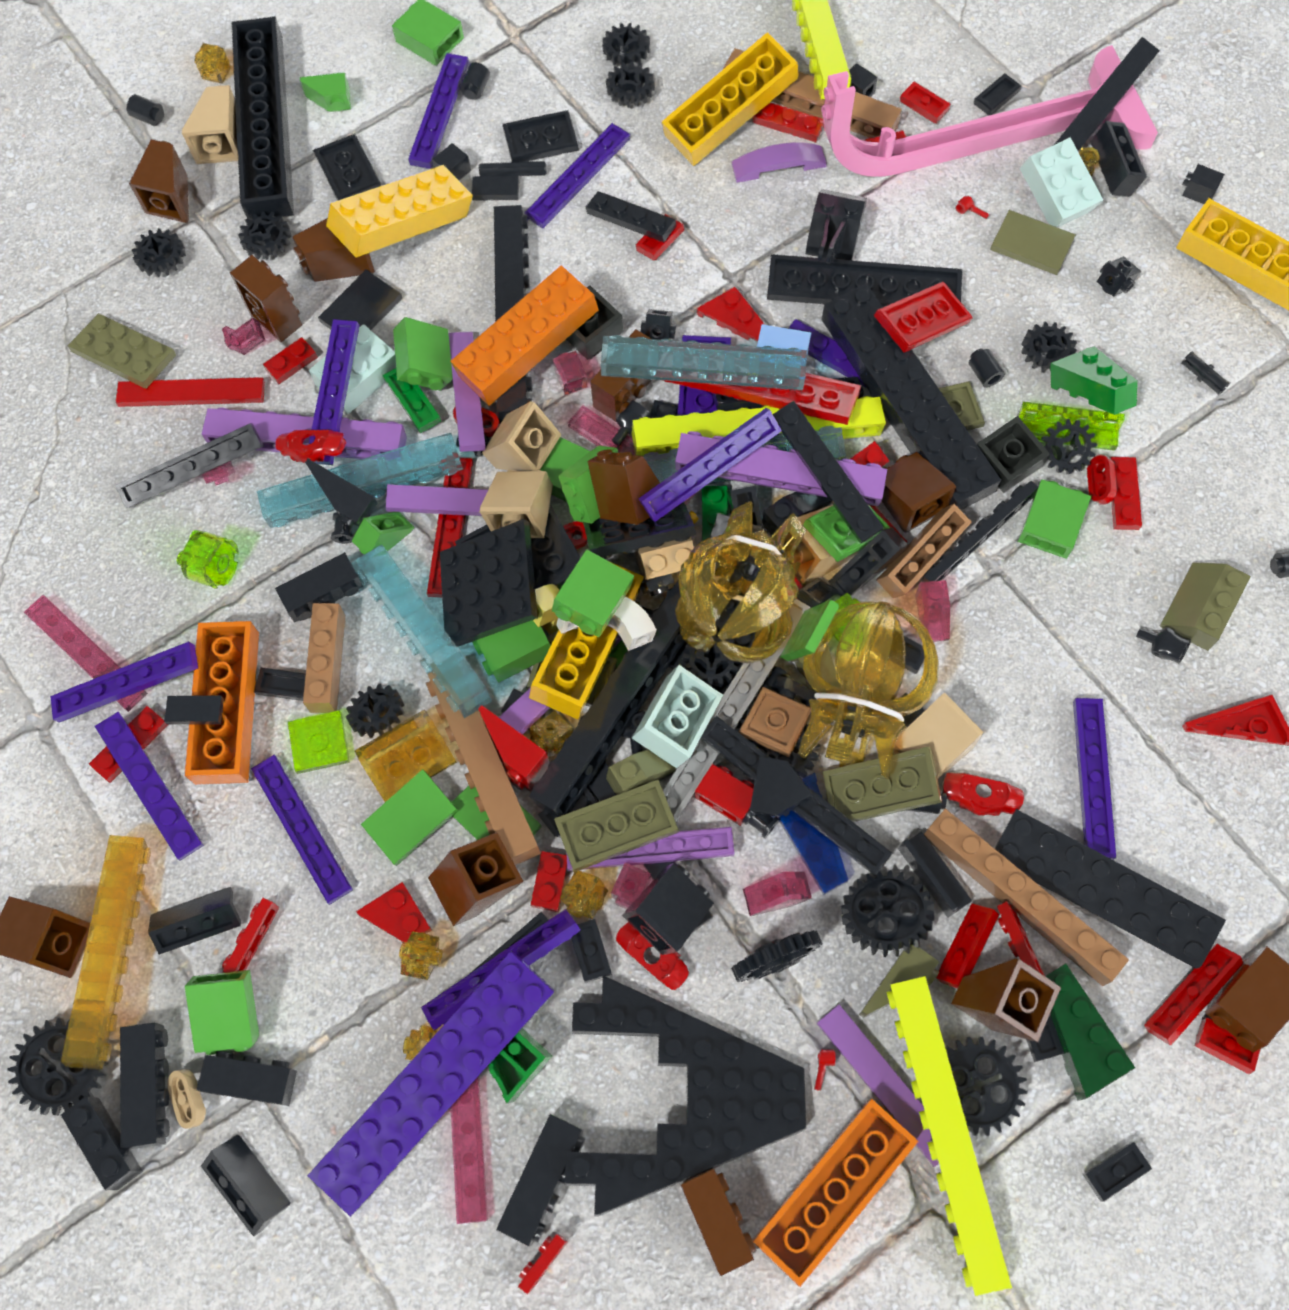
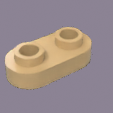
[167,1069,206,1129]

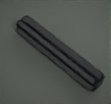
[479,161,547,176]

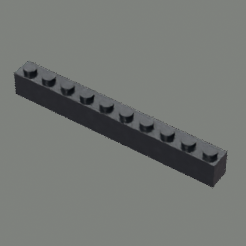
[494,205,533,424]
[529,580,710,818]

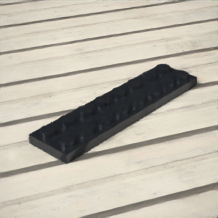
[767,254,962,307]
[994,809,1226,969]

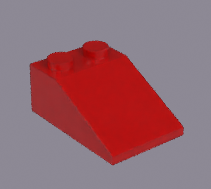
[478,705,550,792]

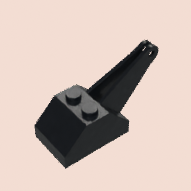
[805,189,867,264]

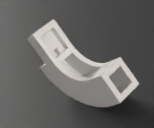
[557,597,657,651]

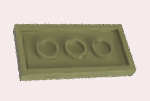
[67,313,176,389]
[823,746,942,822]
[554,780,679,872]

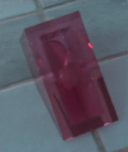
[915,580,950,643]
[743,871,812,916]

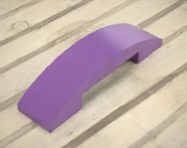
[732,142,826,183]

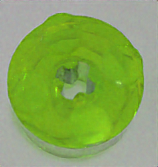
[177,530,239,589]

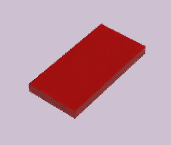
[874,282,973,353]

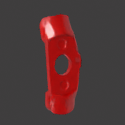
[275,430,346,463]
[943,773,1024,816]
[616,922,689,990]

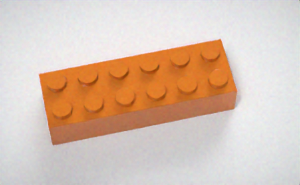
[451,265,598,406]
[185,621,259,785]
[752,1099,919,1287]

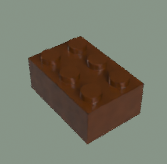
[230,255,302,343]
[590,329,661,422]
[681,1169,757,1277]

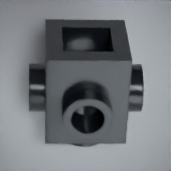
[1096,256,1142,297]
[640,309,676,348]

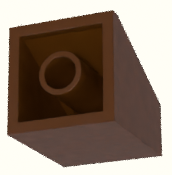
[129,139,189,223]
[292,218,375,282]
[587,449,660,525]
[882,452,956,533]
[428,833,523,927]
[0,896,94,978]
[1205,946,1289,1053]
[951,958,1061,1042]

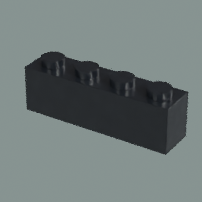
[120,1022,170,1149]
[496,1114,586,1246]

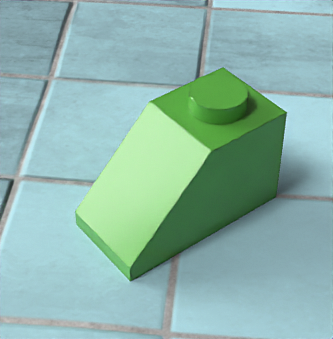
[300,72,351,112]
[352,512,414,558]

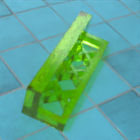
[1017,402,1125,451]

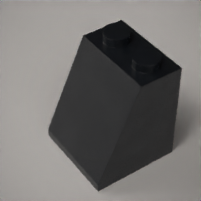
[622,863,714,955]

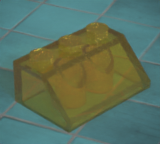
[355,709,457,802]

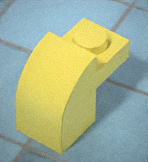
[533,584,560,635]

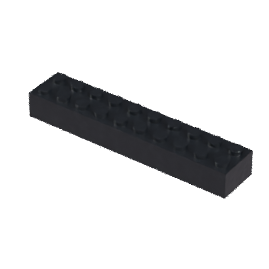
[231,16,294,220]
[821,283,1001,510]

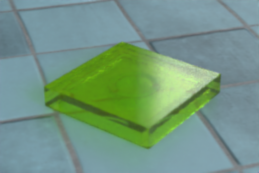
[288,710,350,774]

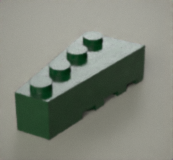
[1045,963,1135,1101]

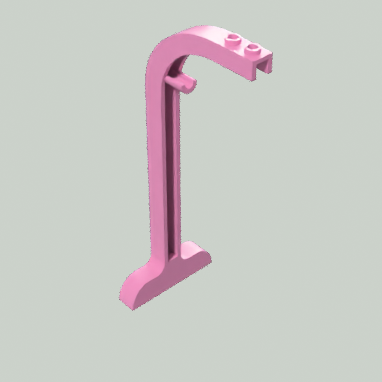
[821,45,1158,177]

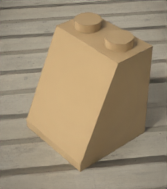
[182,85,238,164]
[482,401,562,471]
[479,470,553,538]
[775,505,859,587]
[635,538,698,581]
[889,692,984,779]

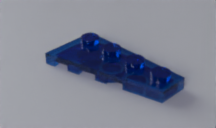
[777,772,848,896]

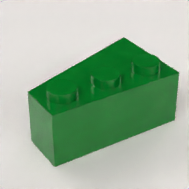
[1050,346,1138,415]
[488,1028,552,1104]

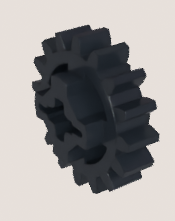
[602,22,650,67]
[606,61,655,108]
[238,211,292,260]
[132,228,186,277]
[1021,322,1077,373]
[1040,419,1097,474]
[683,631,741,688]
[346,684,405,738]

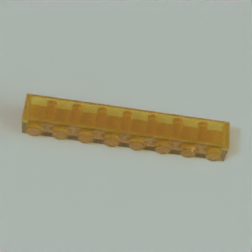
[61,835,151,1069]

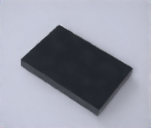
[502,110,579,162]
[313,133,381,201]
[318,270,402,330]

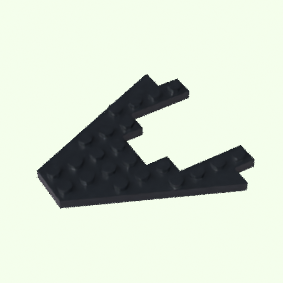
[565,977,806,1217]

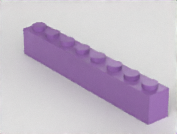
[201,407,407,463]
[675,431,887,506]

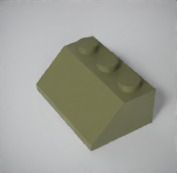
[1160,562,1251,651]

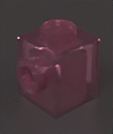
[553,351,588,395]
[611,862,651,910]

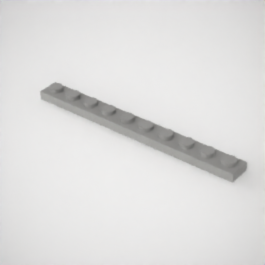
[663,594,810,823]

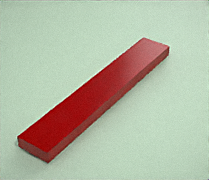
[115,377,265,407]
[427,457,473,598]

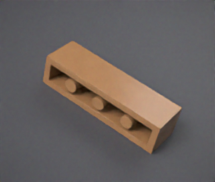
[876,504,972,598]
[303,603,346,713]

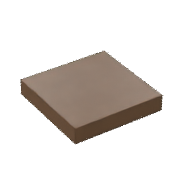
[739,687,812,757]

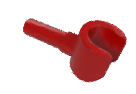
[955,196,989,219]
[814,1049,835,1091]

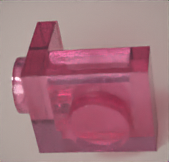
[222,317,265,355]
[202,461,236,486]

